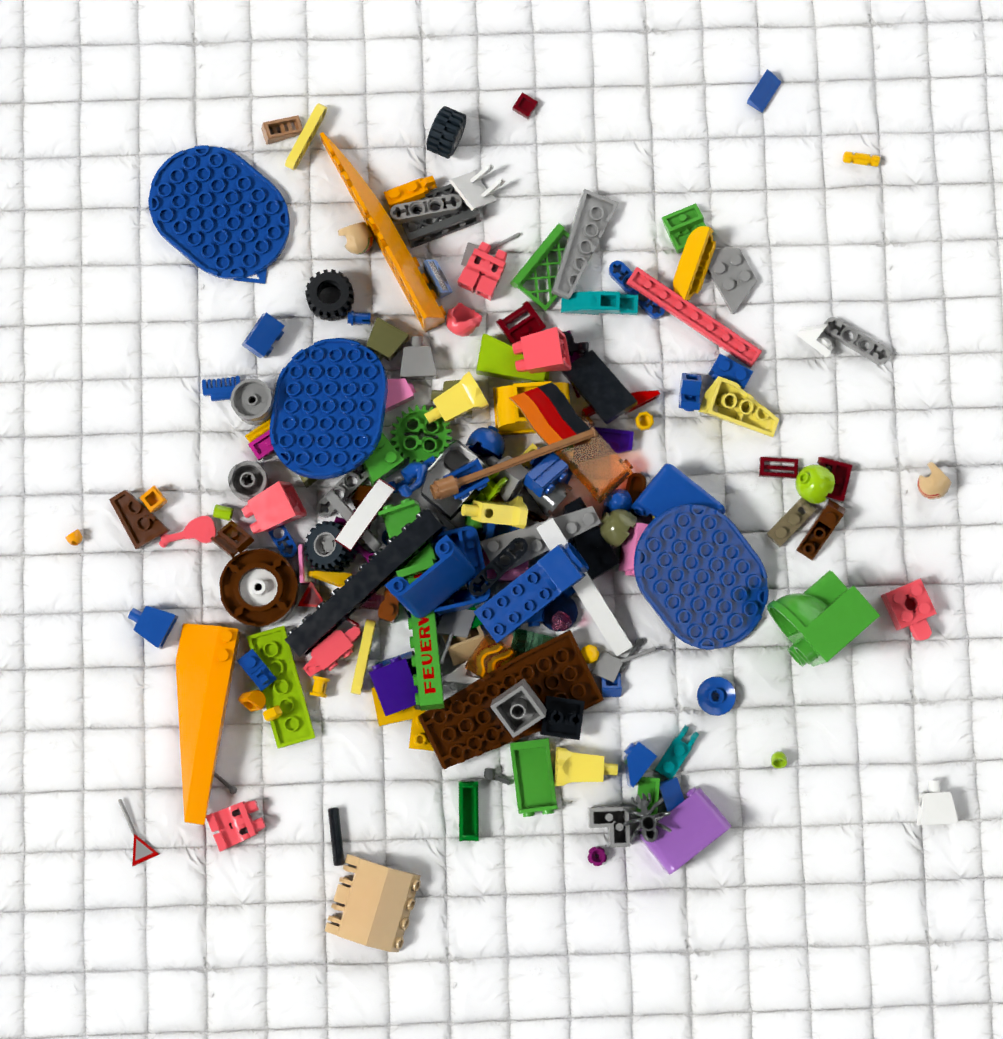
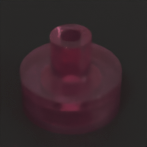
[552,611,572,631]

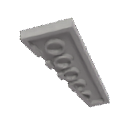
[480,506,601,574]

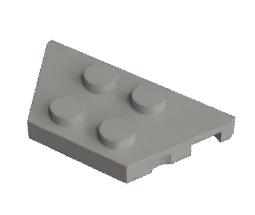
[707,248,757,314]

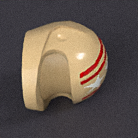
[917,462,952,500]

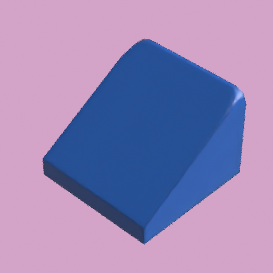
[601,673,622,697]

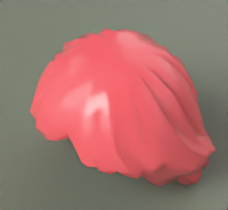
[446,303,483,337]

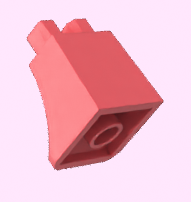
[512,327,572,374]
[241,481,307,534]

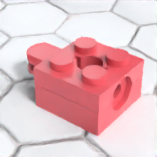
[881,578,937,641]

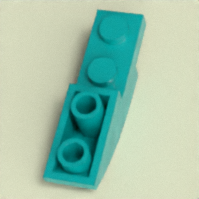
[561,291,638,315]

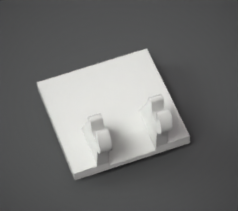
[449,163,505,211]

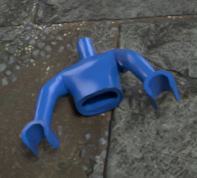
[388,456,436,497]

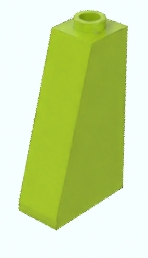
[476,334,550,383]

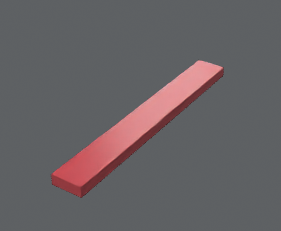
[626,267,762,368]

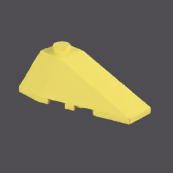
[698,376,779,437]

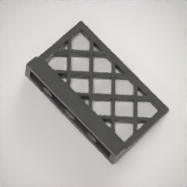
[397,184,481,249]

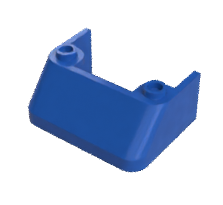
[431,526,491,615]

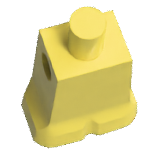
[424,372,489,424]
[461,496,528,529]
[554,747,618,786]

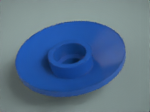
[697,677,736,716]

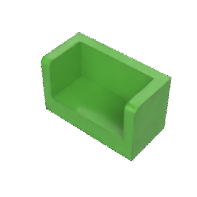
[636,777,660,816]

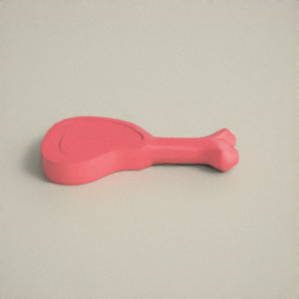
[159,516,216,548]

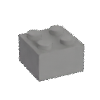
[490,679,547,738]

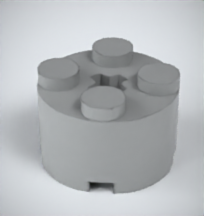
[228,461,269,502]

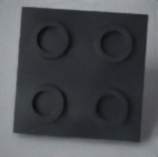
[540,696,585,740]

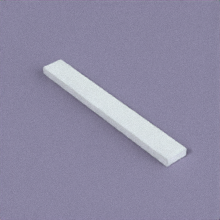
[536,517,633,656]

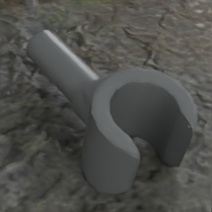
[484,768,510,785]

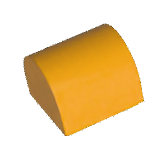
[139,486,167,513]
[238,690,266,712]

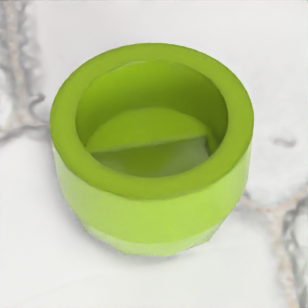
[771,751,787,768]

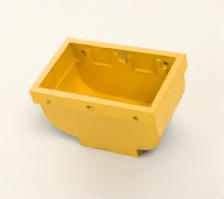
[493,381,570,435]

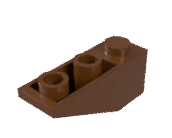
[796,499,845,560]

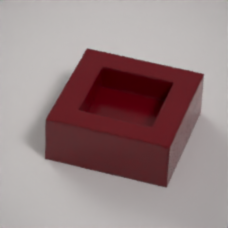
[512,92,538,119]

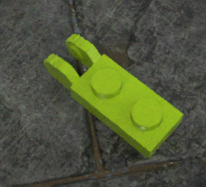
[474,472,508,501]

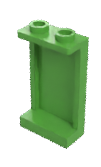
[509,738,558,817]

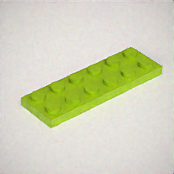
[247,626,316,749]

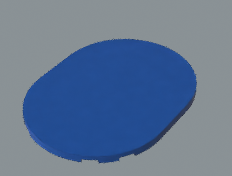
[148,145,290,279]
[270,338,388,479]
[634,504,769,650]

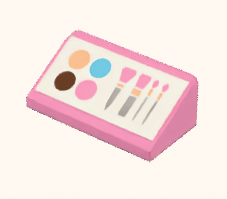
[298,544,316,585]

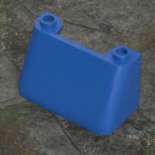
[631,464,725,517]
[385,535,475,618]

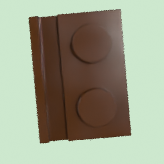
[210,520,254,559]

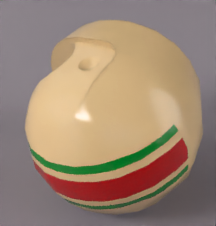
[338,222,374,255]

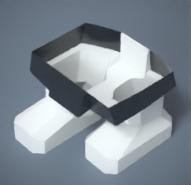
[421,440,488,528]

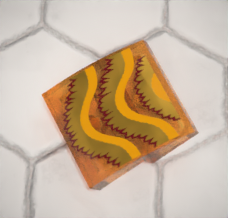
[464,634,517,677]

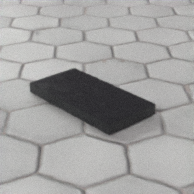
[562,350,637,425]

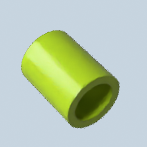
[213,504,234,521]

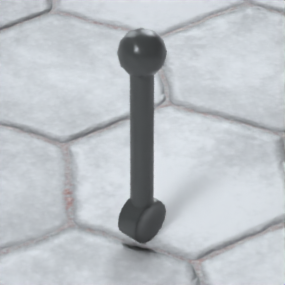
[619,638,644,673]
[214,772,237,794]

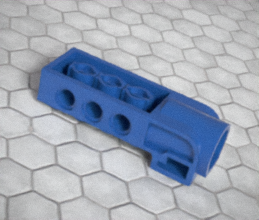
[474,542,589,643]

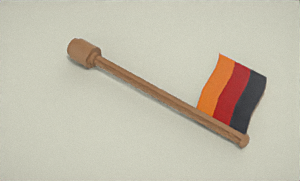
[430,382,597,500]

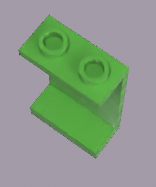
[378,498,437,579]

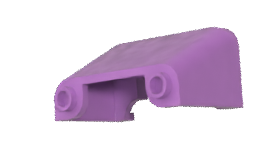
[638,787,732,875]

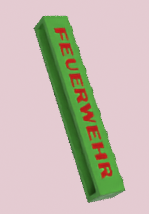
[407,573,445,711]

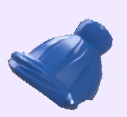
[602,489,632,516]

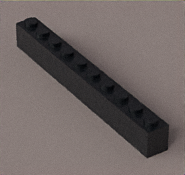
[285,509,447,657]

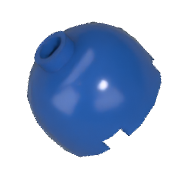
[466,426,505,460]

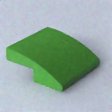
[662,203,706,254]

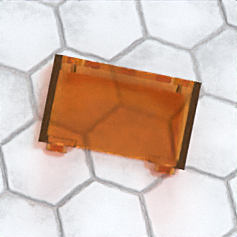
[553,416,633,504]

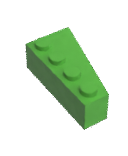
[363,432,404,486]

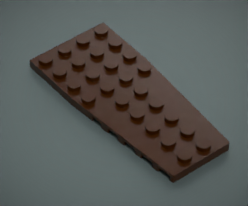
[418,630,604,769]

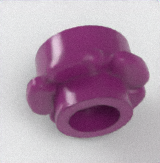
[587,847,607,866]

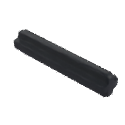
[328,807,344,866]

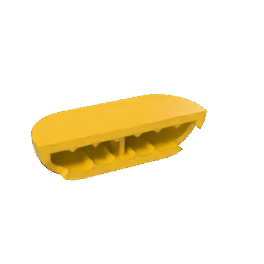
[673,226,716,300]

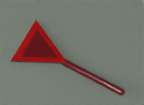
[298,581,359,627]

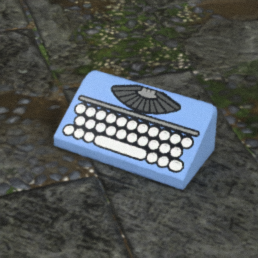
[423,260,452,298]

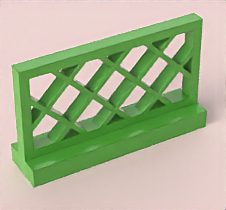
[510,223,569,311]

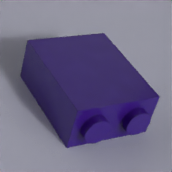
[369,655,418,716]

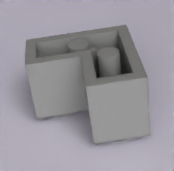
[588,806,630,847]

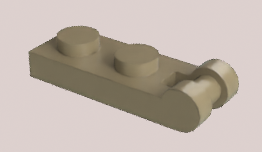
[766,497,817,547]

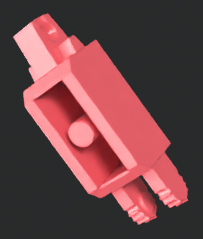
[303,626,362,677]

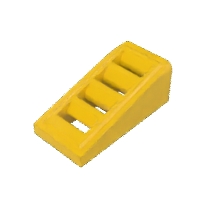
[308,571,352,588]

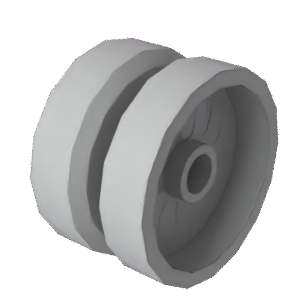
[230,378,274,426]

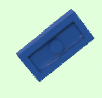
[237,649,277,691]

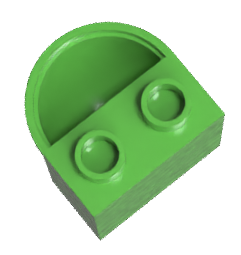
[767,570,880,667]

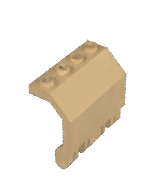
[324,854,421,952]

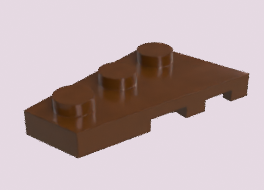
[109,490,171,550]

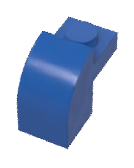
[679,373,702,411]

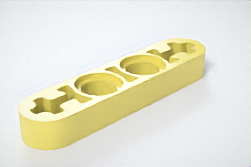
[285,103,327,170]
[351,619,376,695]

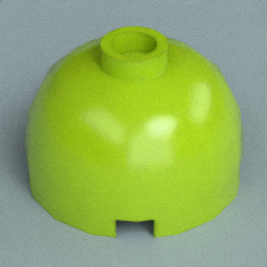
[795,464,835,504]

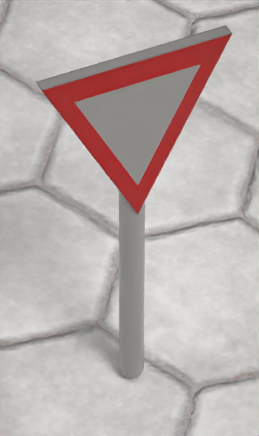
[118,799,159,866]

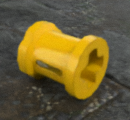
[310,676,330,698]

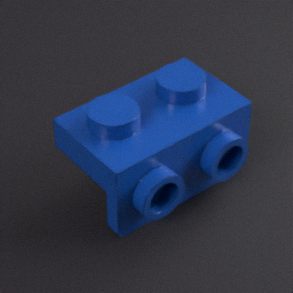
[443,458,490,500]

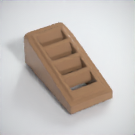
[261,115,303,144]

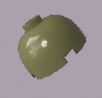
[600,509,637,548]

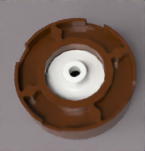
[219,548,299,628]

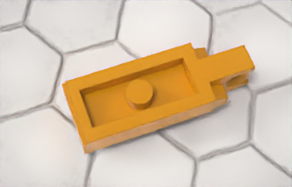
[384,176,437,209]

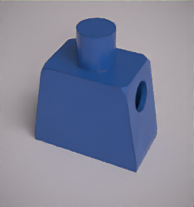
[128,606,178,649]

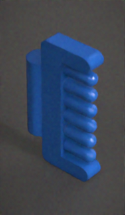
[202,376,241,401]

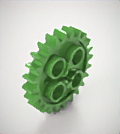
[390,405,452,464]

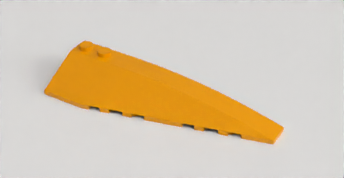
[176,623,241,825]

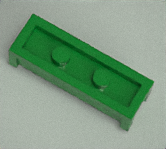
[459,781,479,841]

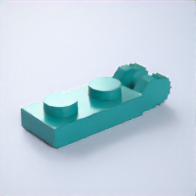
[654,725,699,779]

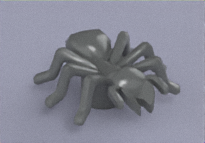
[623,793,672,842]

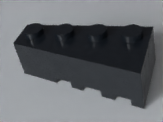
[563,497,620,581]

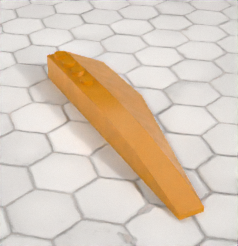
[320,132,447,333]

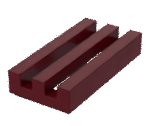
[759,457,798,479]

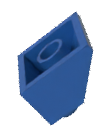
[624,741,657,788]

